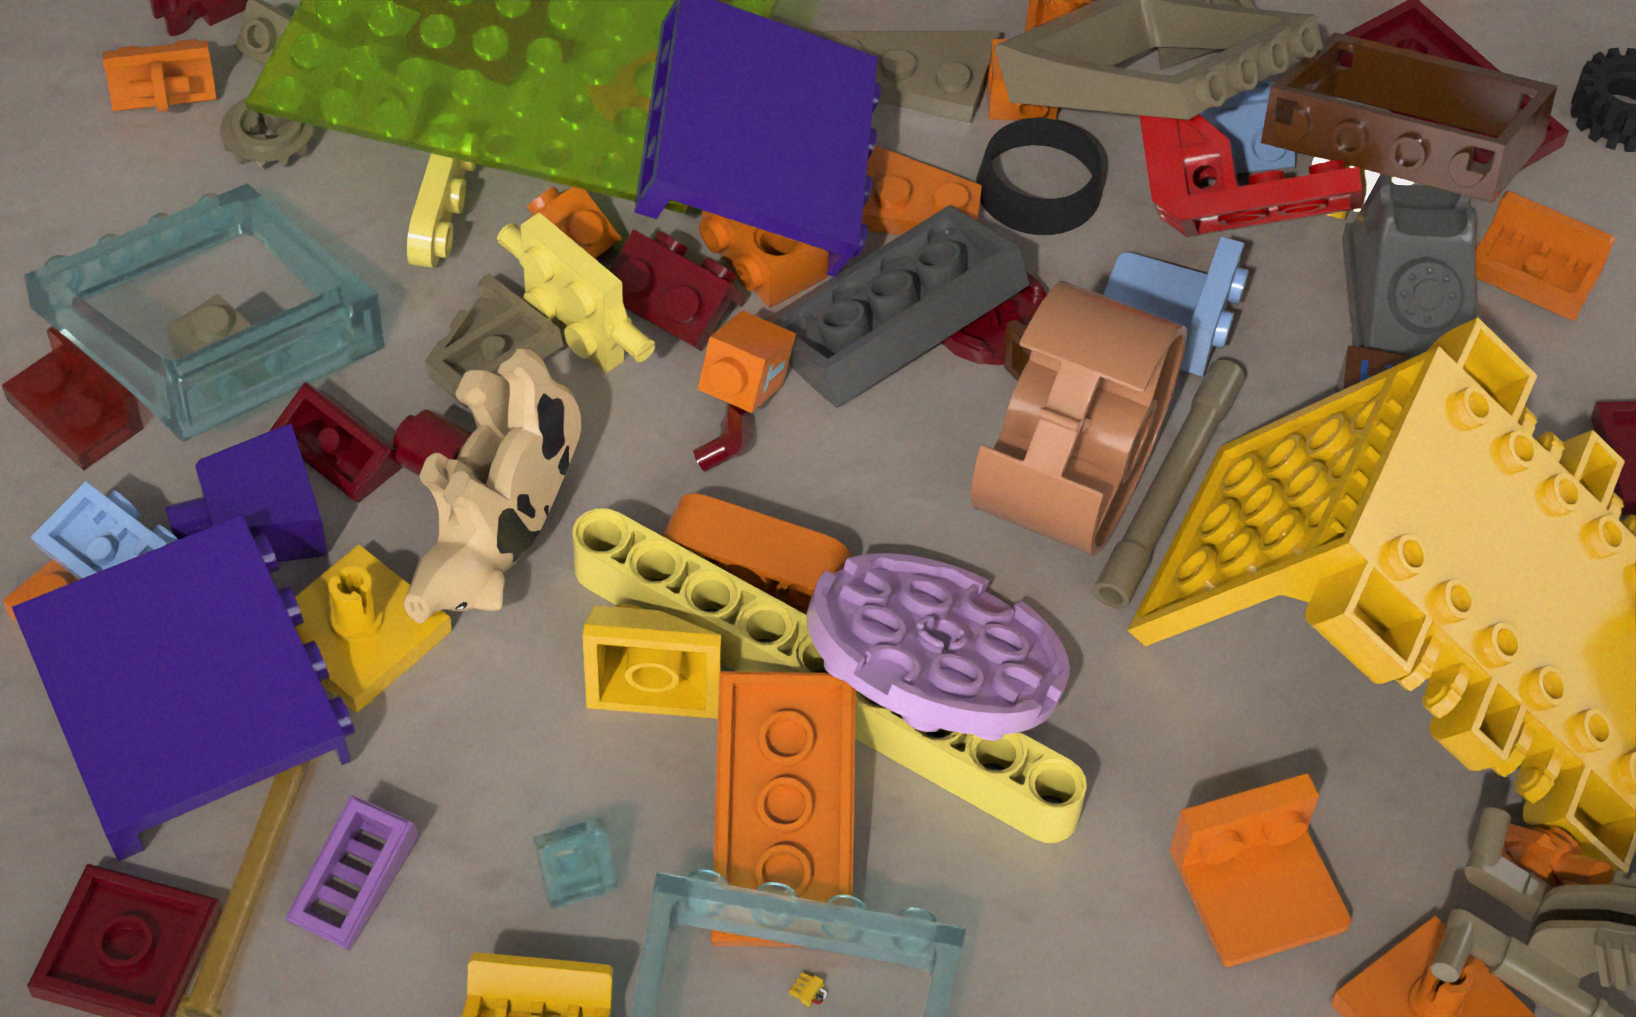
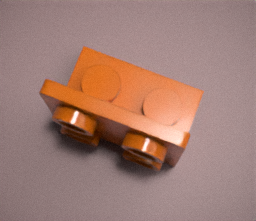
[1169,773,1352,967]

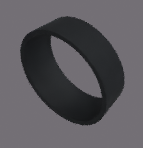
[976,118,1102,235]

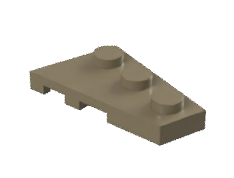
[822,31,1000,123]

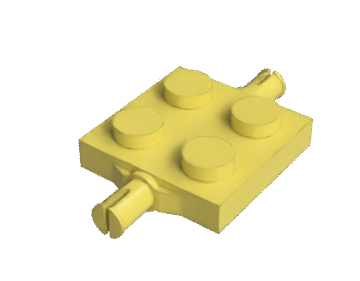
[497,212,655,373]

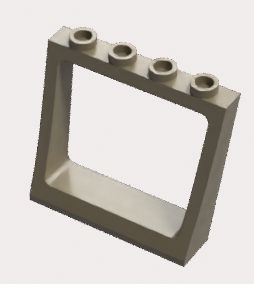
[994,0,1323,120]

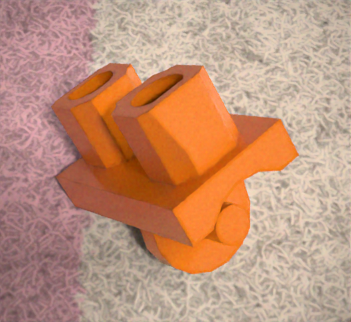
[102,39,217,113]

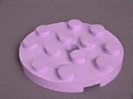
[807,553,1070,741]

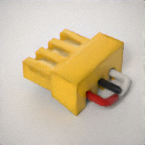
[789,972,827,1008]

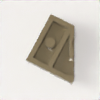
[425,274,563,408]

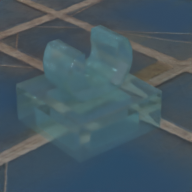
[533,818,618,909]

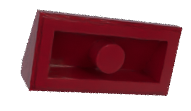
[269,382,403,503]

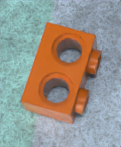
[699,210,829,308]

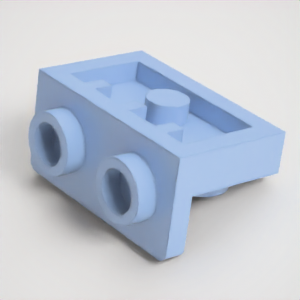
[30,481,178,580]

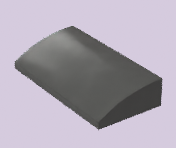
[765,205,1030,408]

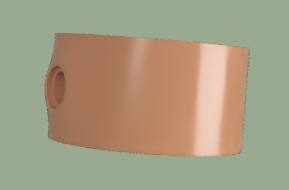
[971,281,1187,556]

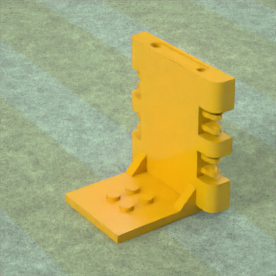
[1127,317,1636,878]

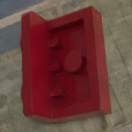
[609,229,747,352]

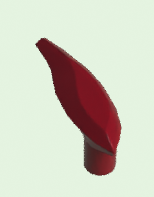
[693,403,751,472]

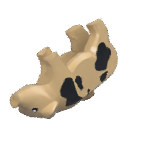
[404,349,581,623]

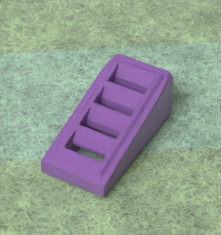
[285,794,420,951]

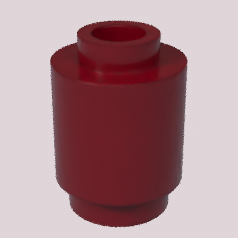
[393,409,472,476]

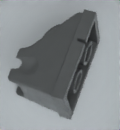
[1342,174,1477,359]

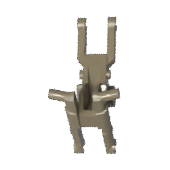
[1431,807,1636,1017]

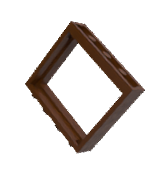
[1261,32,1557,203]

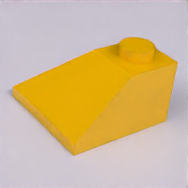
[583,604,721,719]

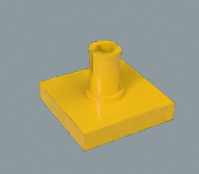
[295,544,452,714]

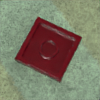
[27,863,222,1017]

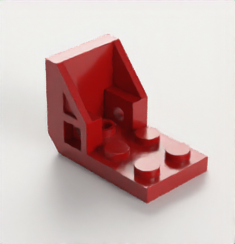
[1139,114,1363,237]

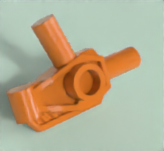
[1501,823,1613,887]

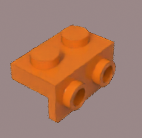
[1475,191,1615,322]

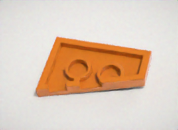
[862,145,982,235]

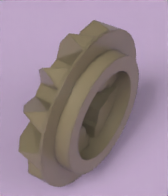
[220,93,315,170]

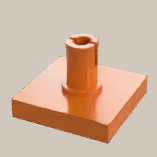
[1331,915,1536,1017]

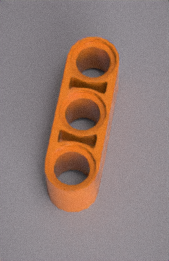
[662,493,852,615]

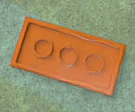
[711,671,856,948]

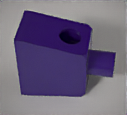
[165,424,328,562]

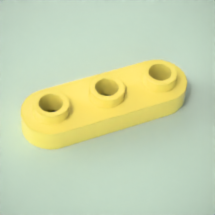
[407,120,479,268]

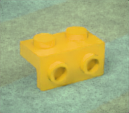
[461,952,614,1017]

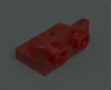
[2,323,144,471]

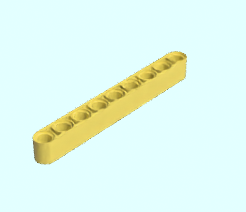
[573,508,1087,843]

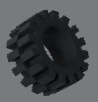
[1570,47,1636,152]

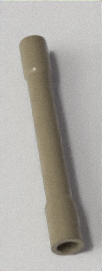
[1093,359,1245,609]

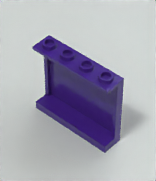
[634,0,881,277]
[12,514,355,862]

